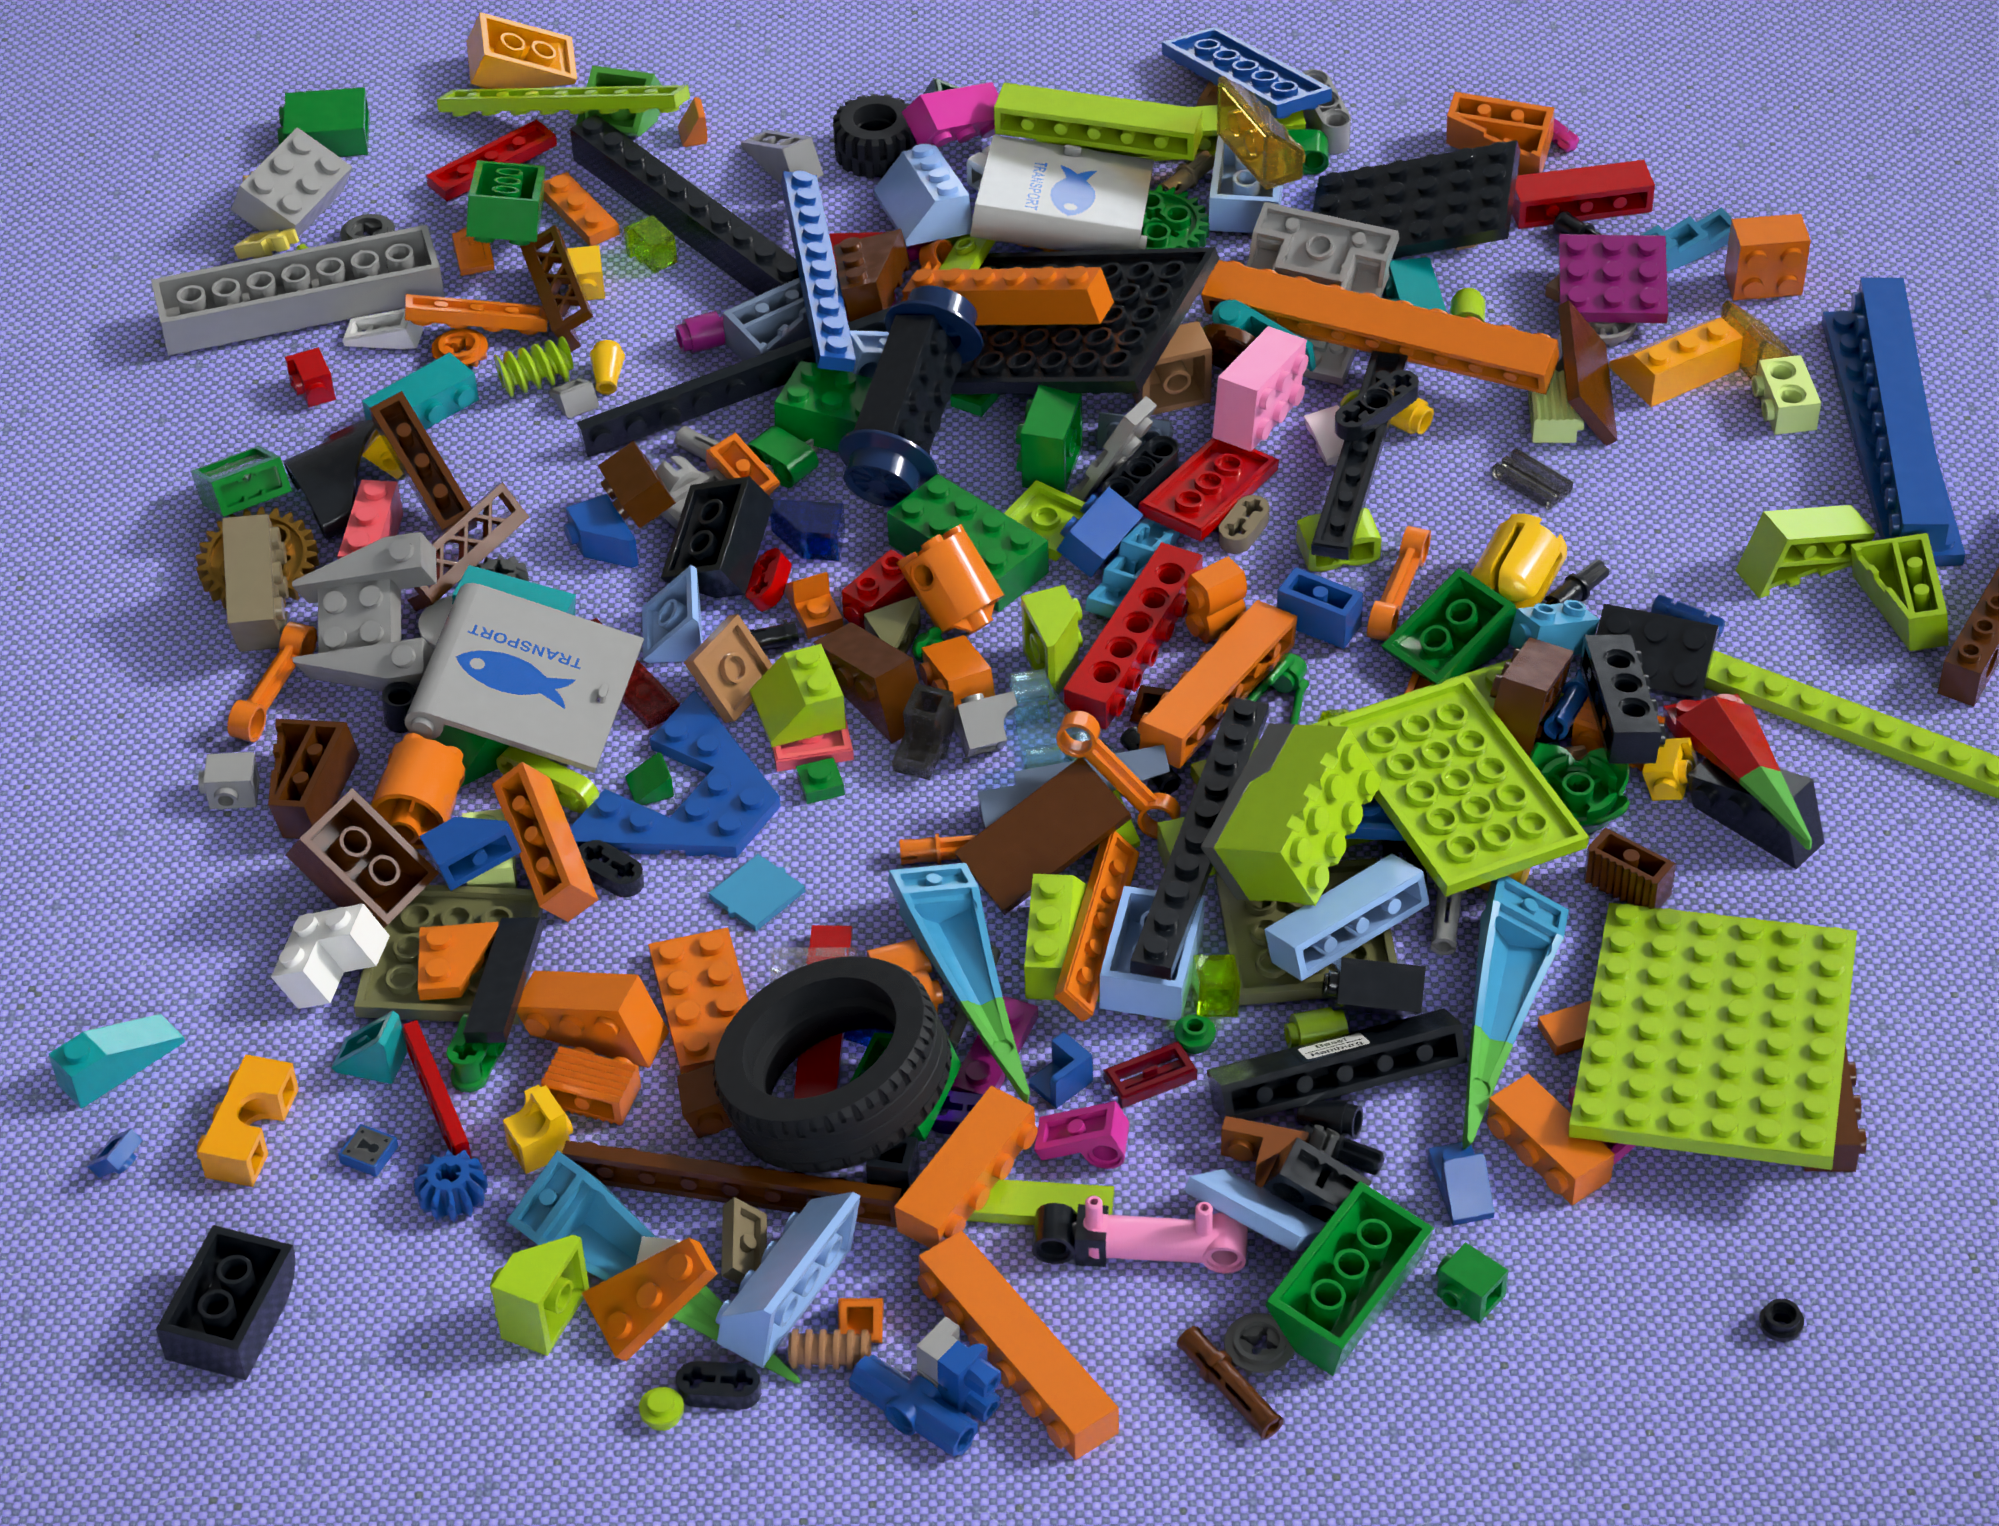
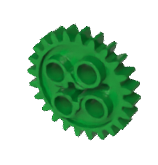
[1141,185,1209,249]

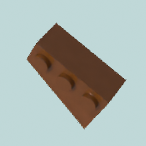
[833,229,910,322]
[813,622,930,744]
[1490,637,1574,758]
[268,719,360,839]

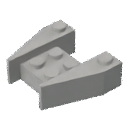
[292,532,437,691]

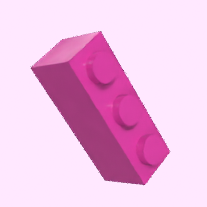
[902,82,999,148]

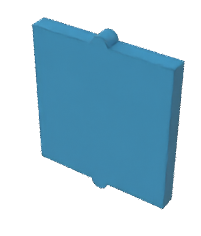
[708,854,806,931]

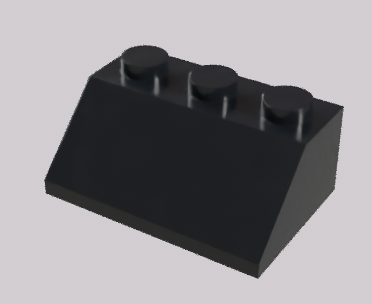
[661,476,774,598]

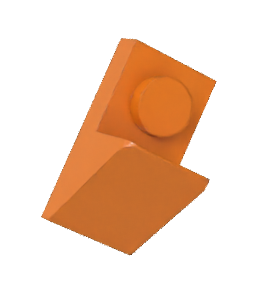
[784,572,843,639]

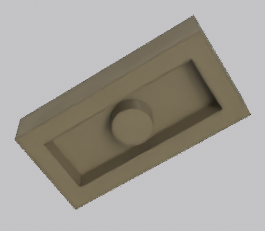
[721,1197,767,1285]

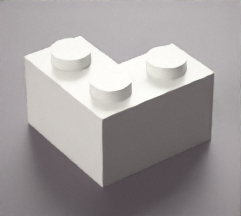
[271,904,390,1009]

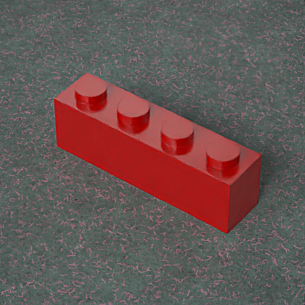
[1512,160,1655,229]

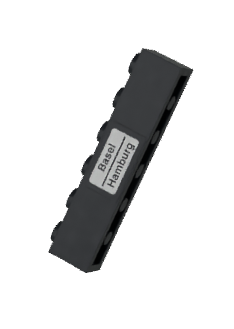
[1206,1008,1468,1120]

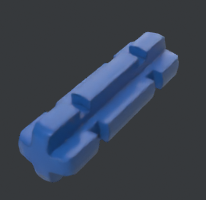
[1651,595,1725,639]

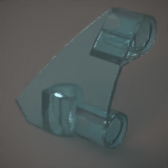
[1009,669,1120,770]

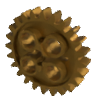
[196,506,320,609]

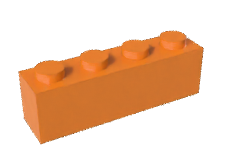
[492,762,599,922]
[894,1085,1038,1248]

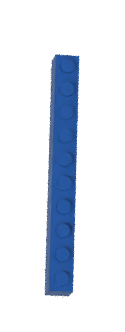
[1851,277,1949,552]

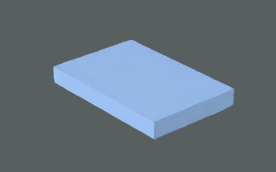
[1184,1168,1327,1251]

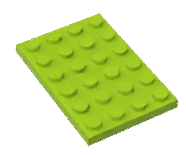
[1328,675,1589,897]

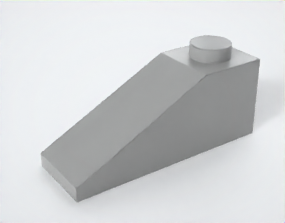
[740,130,824,185]

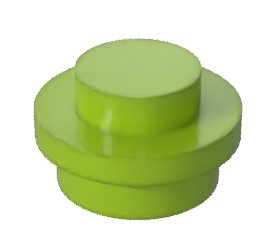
[639,1387,684,1431]

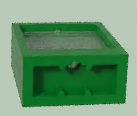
[190,446,292,517]

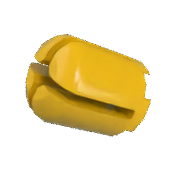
[1470,514,1567,609]

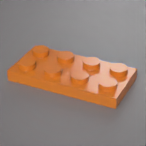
[648,927,749,1074]

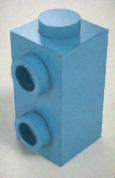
[1508,600,1600,655]

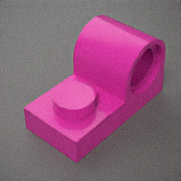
[1034,1101,1130,1169]

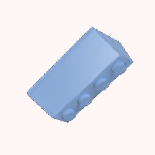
[874,144,972,247]
[716,1192,860,1368]

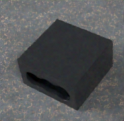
[1322,957,1426,1017]

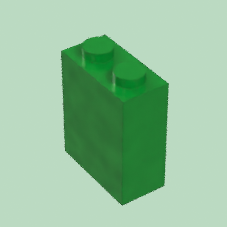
[278,87,370,157]

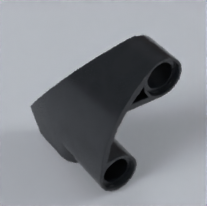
[283,420,376,540]

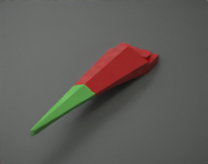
[1663,693,1812,850]

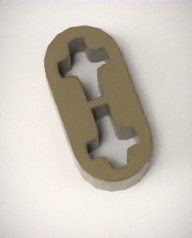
[1218,495,1270,554]

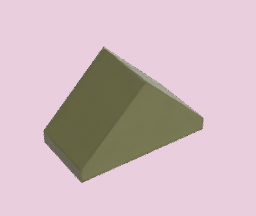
[864,597,921,654]

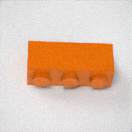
[1487,1074,1615,1206]

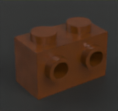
[598,440,676,528]

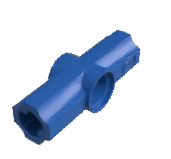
[849,1354,978,1457]

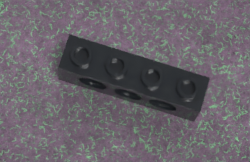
[1579,635,1666,764]

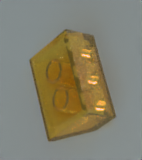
[1217,76,1306,190]

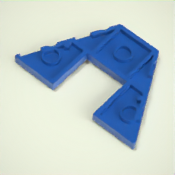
[570,690,781,858]

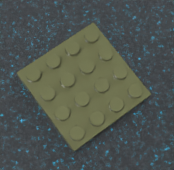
[1215,858,1398,1006]
[354,885,543,1025]

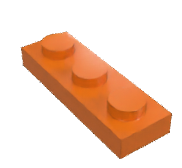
[544,172,620,246]

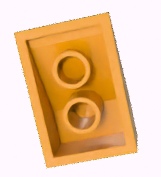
[466,12,577,89]

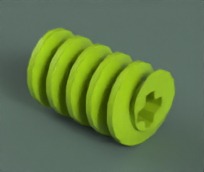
[494,336,574,397]

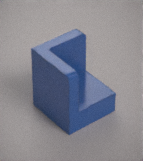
[1029,1031,1093,1109]

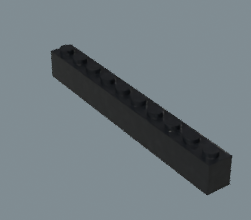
[569,114,799,296]

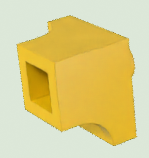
[503,1084,573,1174]

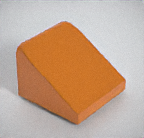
[678,97,708,147]
[838,1298,884,1343]

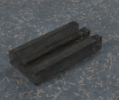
[1492,448,1573,510]

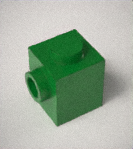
[1436,1242,1509,1324]

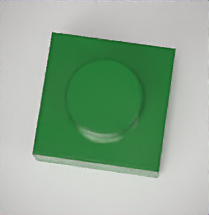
[950,394,1000,417]
[796,757,845,804]

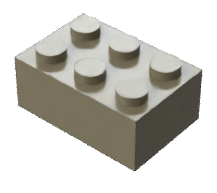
[222,514,290,652]

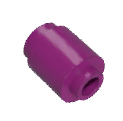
[675,311,725,354]

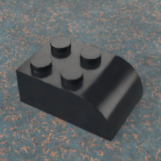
[156,1225,295,1381]

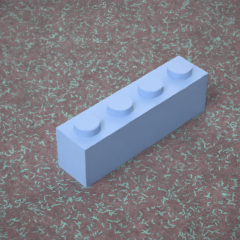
[1264,854,1429,981]

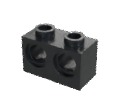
[1263,1137,1372,1223]

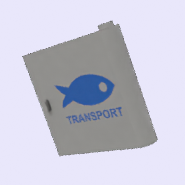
[971,135,1154,251]
[404,583,644,773]

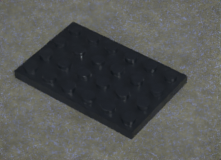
[1312,140,1521,259]

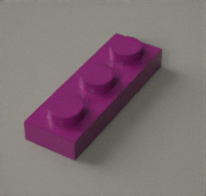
[951,995,1039,1094]

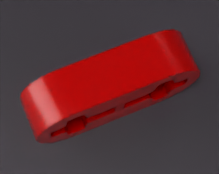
[745,548,792,612]

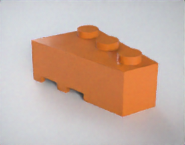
[1446,92,1555,175]

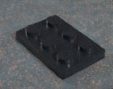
[1596,604,1719,701]

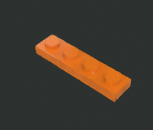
[405,294,548,335]

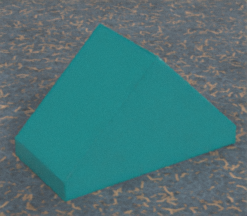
[331,1011,407,1084]

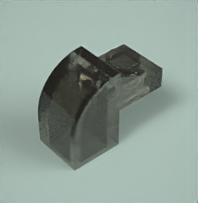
[892,683,955,780]

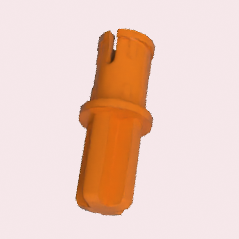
[899,833,976,865]

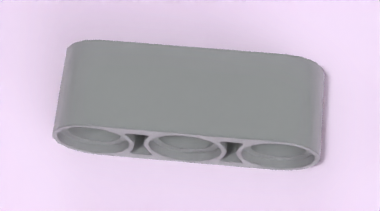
[1303,69,1351,154]

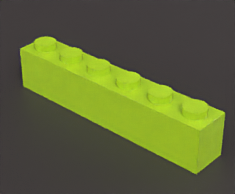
[994,82,1203,161]

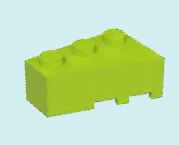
[1735,505,1876,599]
[1851,533,1949,651]

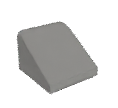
[549,378,599,418]

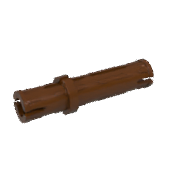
[1176,1326,1284,1439]

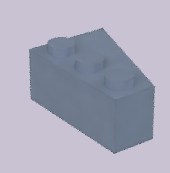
[722,278,811,361]

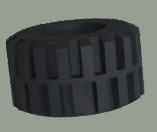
[833,94,918,179]

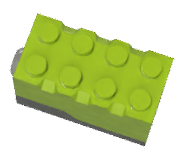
[1201,723,1382,906]

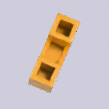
[196,1054,299,1187]

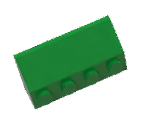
[1265,1181,1434,1376]

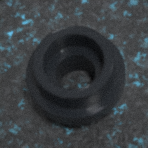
[1759,1298,1804,1342]

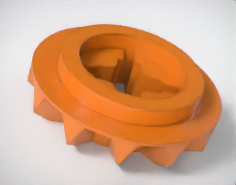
[431,328,489,367]

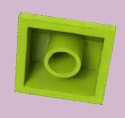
[1021,585,1083,701]
[750,644,846,747]
[490,1235,590,1356]

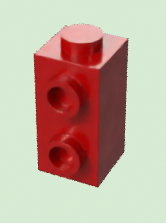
[841,549,916,630]

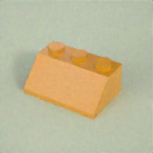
[1609,317,1743,407]

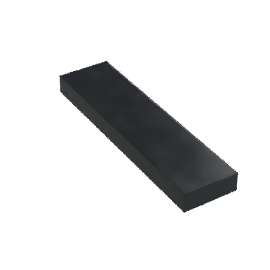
[463,917,544,1043]

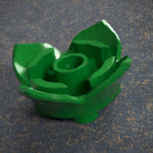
[1530,742,1630,834]

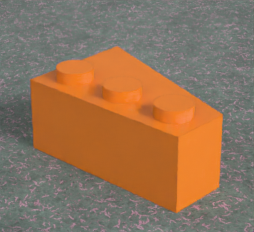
[517,970,669,1068]

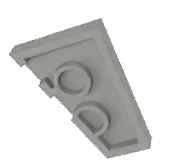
[1069,396,1157,501]

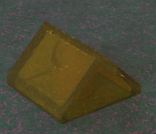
[1721,300,1796,380]

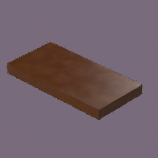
[1558,300,1618,446]
[955,757,1132,915]

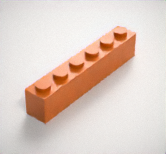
[902,266,1114,325]
[1137,600,1298,769]
[917,1230,1119,1460]

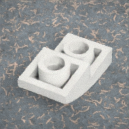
[1304,405,1344,466]

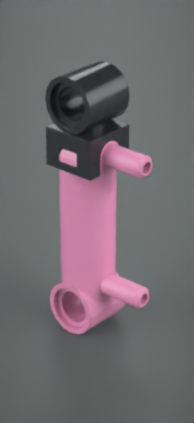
[1032,1196,1248,1274]

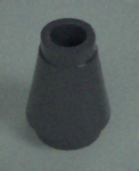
[1297,1100,1363,1140]

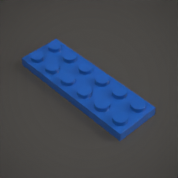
[1162,26,1332,119]

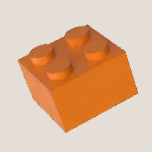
[1724,213,1811,301]

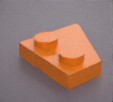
[418,922,499,1001]

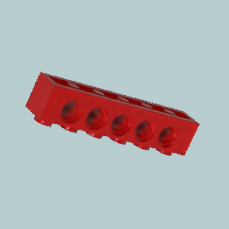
[1064,542,1203,730]

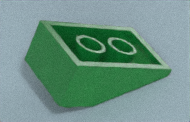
[1381,568,1517,685]

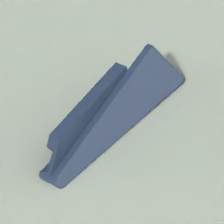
[977,745,1170,829]

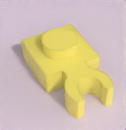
[234,228,299,259]

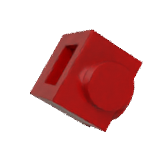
[285,347,336,408]

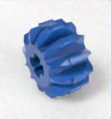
[413,1148,488,1223]

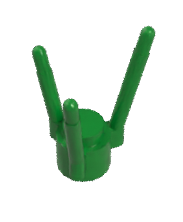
[1247,653,1309,724]

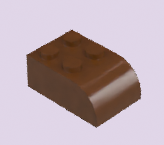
[285,788,439,928]

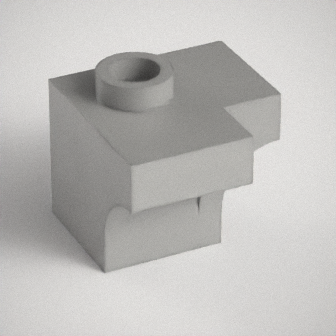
[951,691,1018,758]

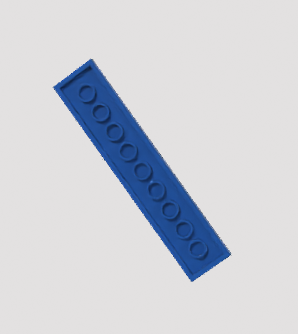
[1821,310,1966,567]

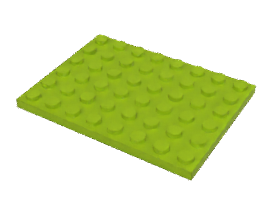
[1568,902,1857,1170]

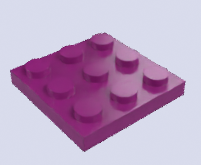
[1558,234,1668,323]

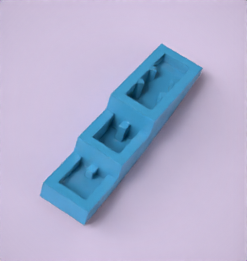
[1642,207,1733,272]
[1085,518,1181,618]

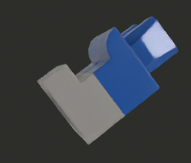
[917,1316,1001,1423]

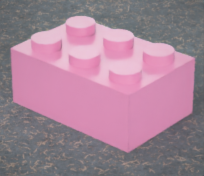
[1212,326,1308,451]

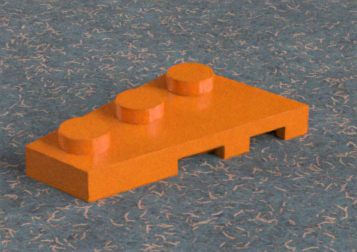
[582,1237,717,1361]

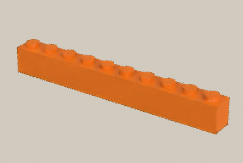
[1201,260,1559,395]

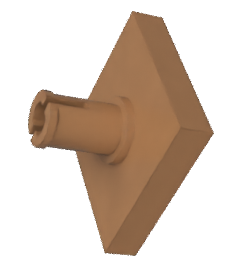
[684,614,772,723]

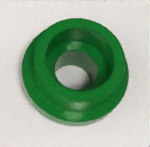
[1174,1014,1216,1054]

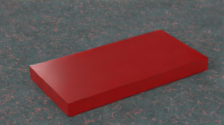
[1138,438,1279,542]

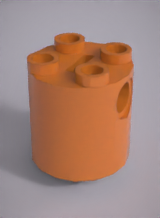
[897,524,1005,636]
[370,733,465,849]

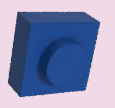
[87,1129,143,1178]

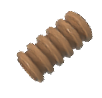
[788,1329,871,1370]

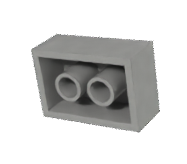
[231,127,353,246]

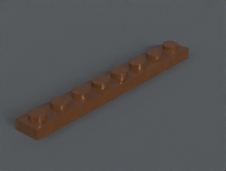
[562,1140,902,1228]

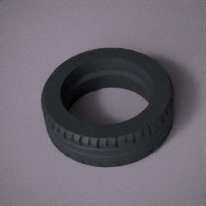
[713,956,952,1173]

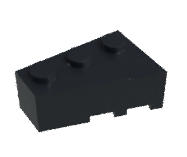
[1687,758,1825,869]

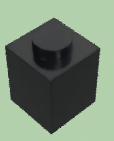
[866,1136,920,1196]

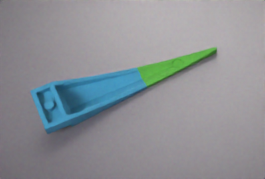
[888,863,1030,1103]
[1462,876,1569,1149]
[506,1150,801,1384]

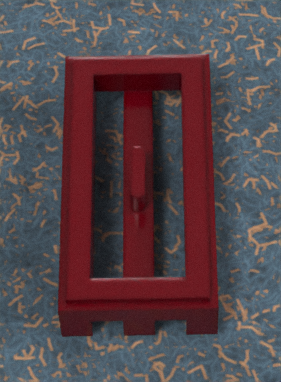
[1103,1041,1197,1109]

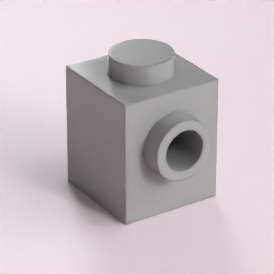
[198,752,260,810]

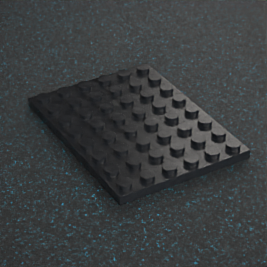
[951,247,1220,395]

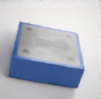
[338,1124,399,1177]

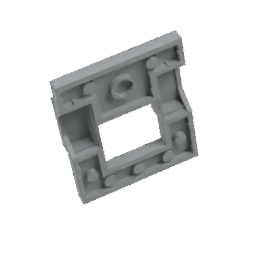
[1234,202,1399,386]

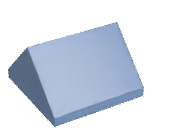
[642,565,702,664]

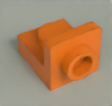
[452,227,495,276]

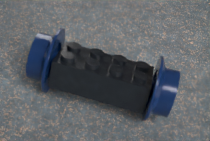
[838,285,983,508]

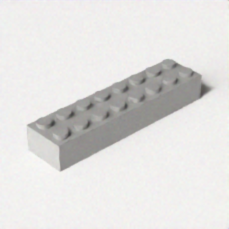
[151,225,445,355]

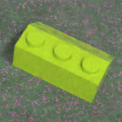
[1024,874,1100,1002]

